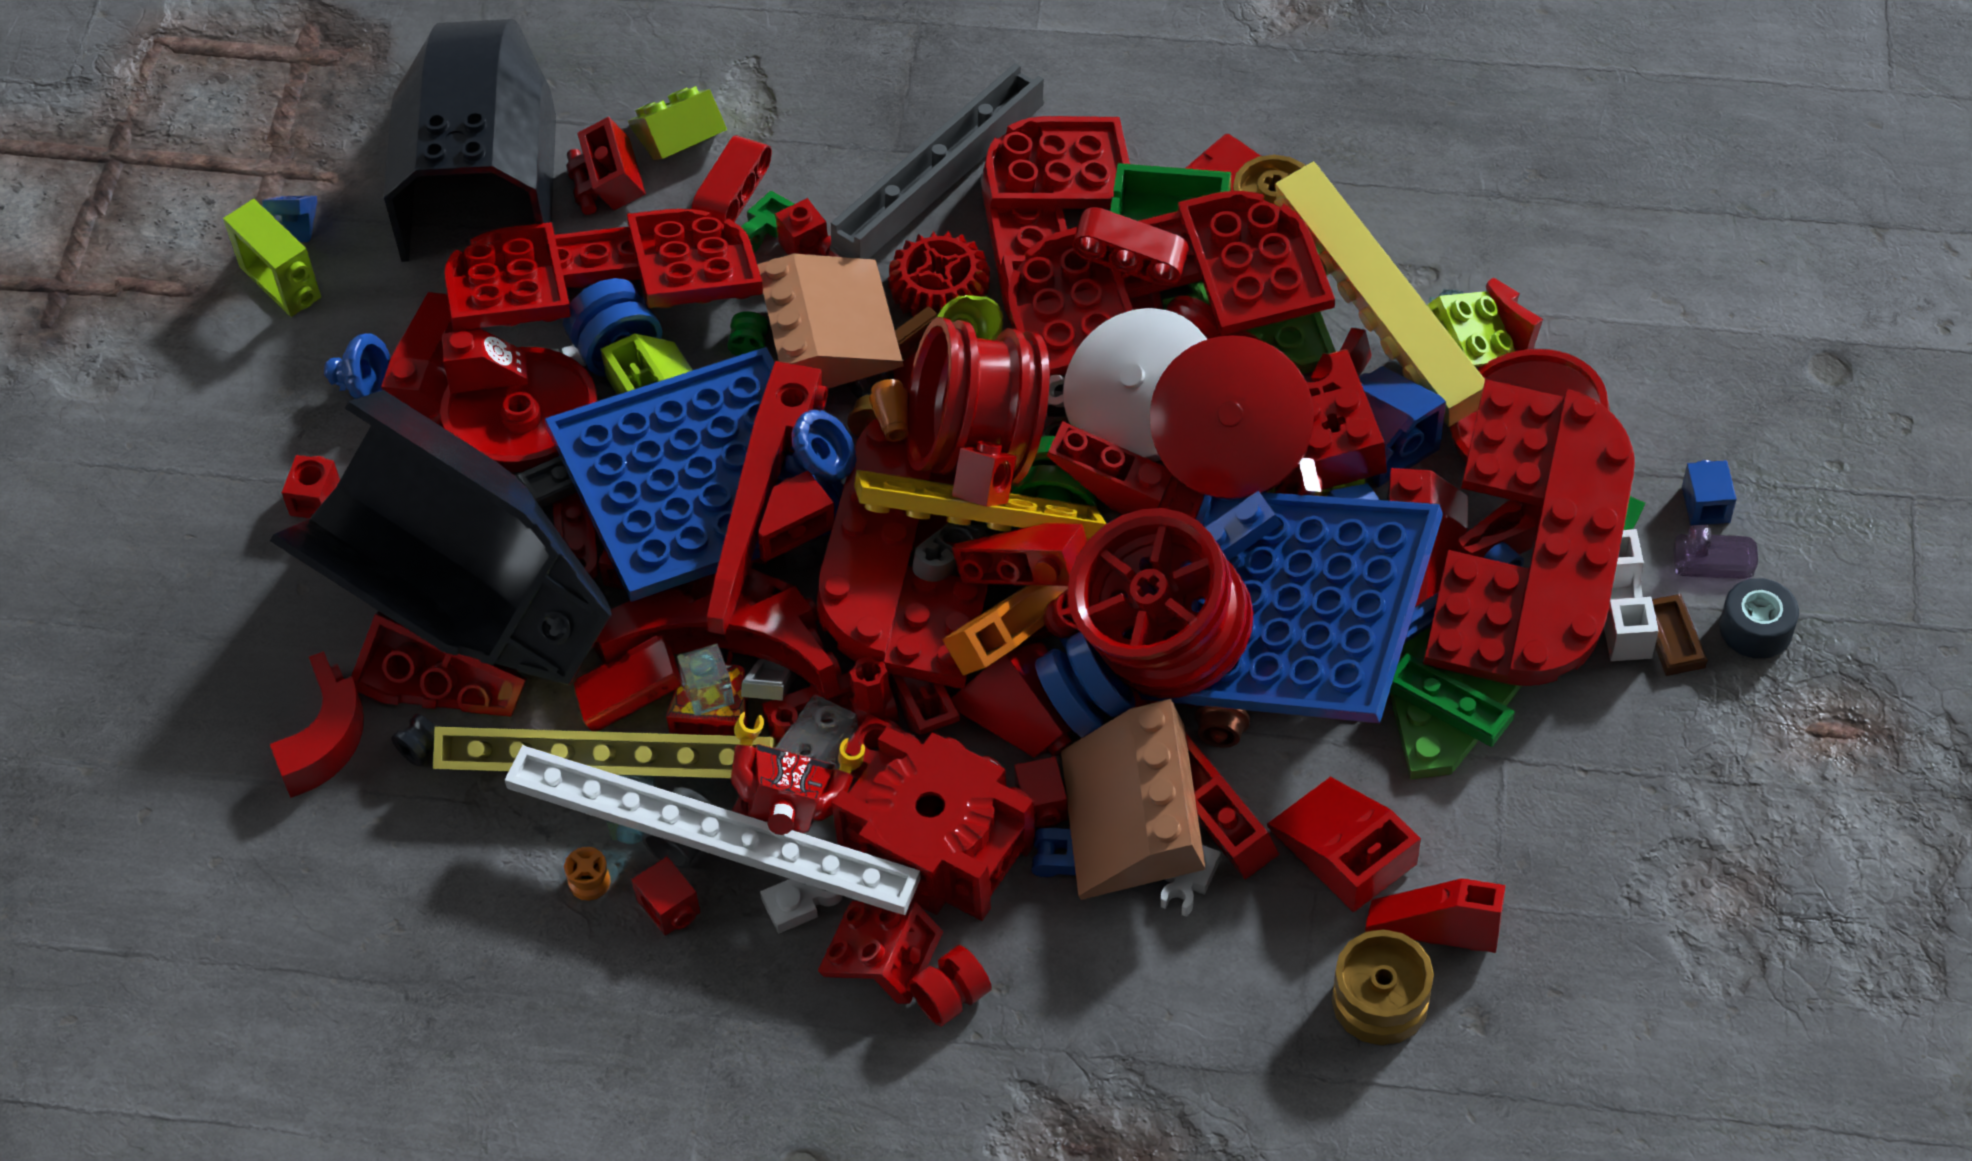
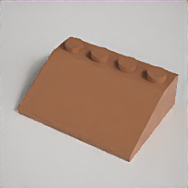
[757,254,904,388]
[1061,699,1206,900]

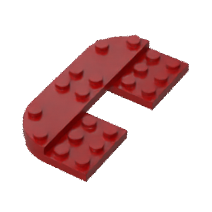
[981,116,1163,322]
[1008,191,1335,376]
[445,209,763,331]
[1423,379,1635,686]
[817,418,988,689]

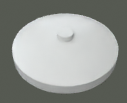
[1063,308,1207,462]

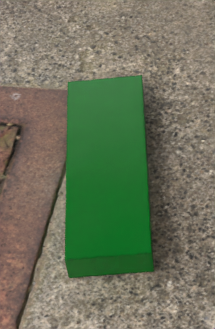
[1390,653,1515,747]

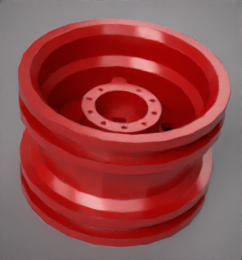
[905,317,1050,485]
[1067,508,1254,698]

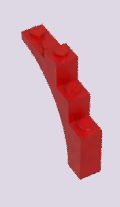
[593,586,841,700]

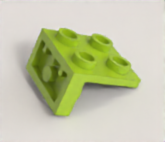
[1427,291,1515,368]

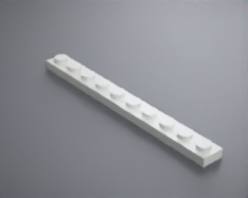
[505,745,921,915]

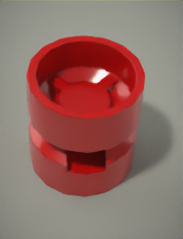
[908,945,992,1027]

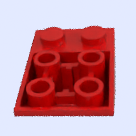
[1267,776,1421,913]

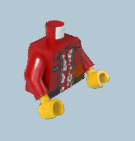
[731,712,865,835]

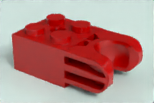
[1304,349,1387,490]

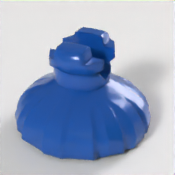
[324,333,391,399]
[785,410,857,482]

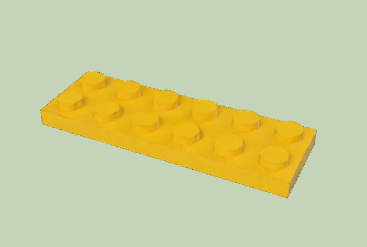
[854,470,1106,541]

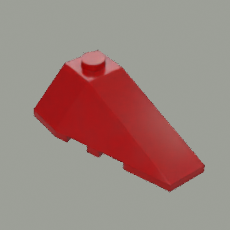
[381,292,465,417]

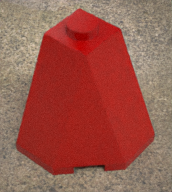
[951,641,1074,758]

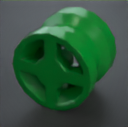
[727,311,769,356]

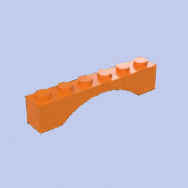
[942,585,1068,675]

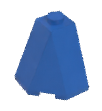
[1359,366,1446,487]

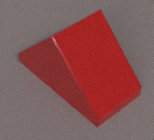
[891,674,960,735]

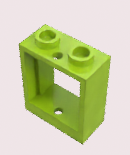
[223,198,321,317]

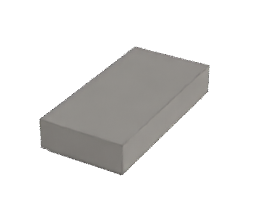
[741,659,797,700]

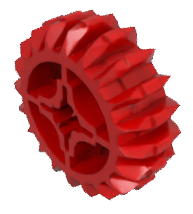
[888,230,990,317]

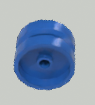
[562,278,663,377]
[1035,632,1136,737]

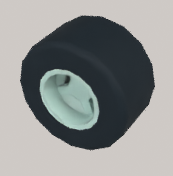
[1719,578,1800,659]

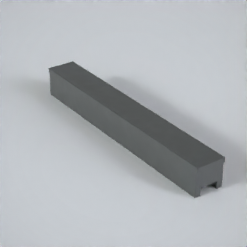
[830,63,1044,259]

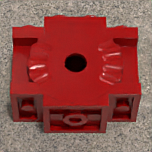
[831,727,1035,921]

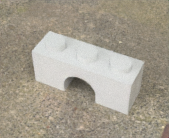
[1604,529,1659,661]

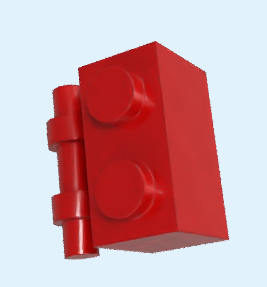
[566,116,646,215]

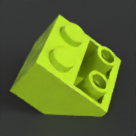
[628,86,727,160]
[600,333,693,395]

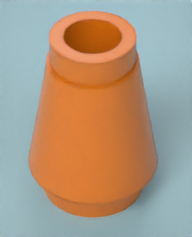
[869,379,909,442]

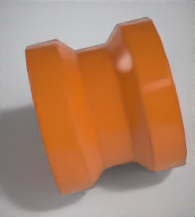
[564,847,611,901]

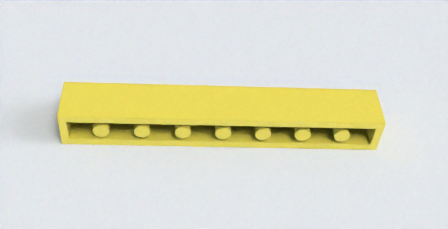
[1274,161,1485,427]
[433,727,776,779]

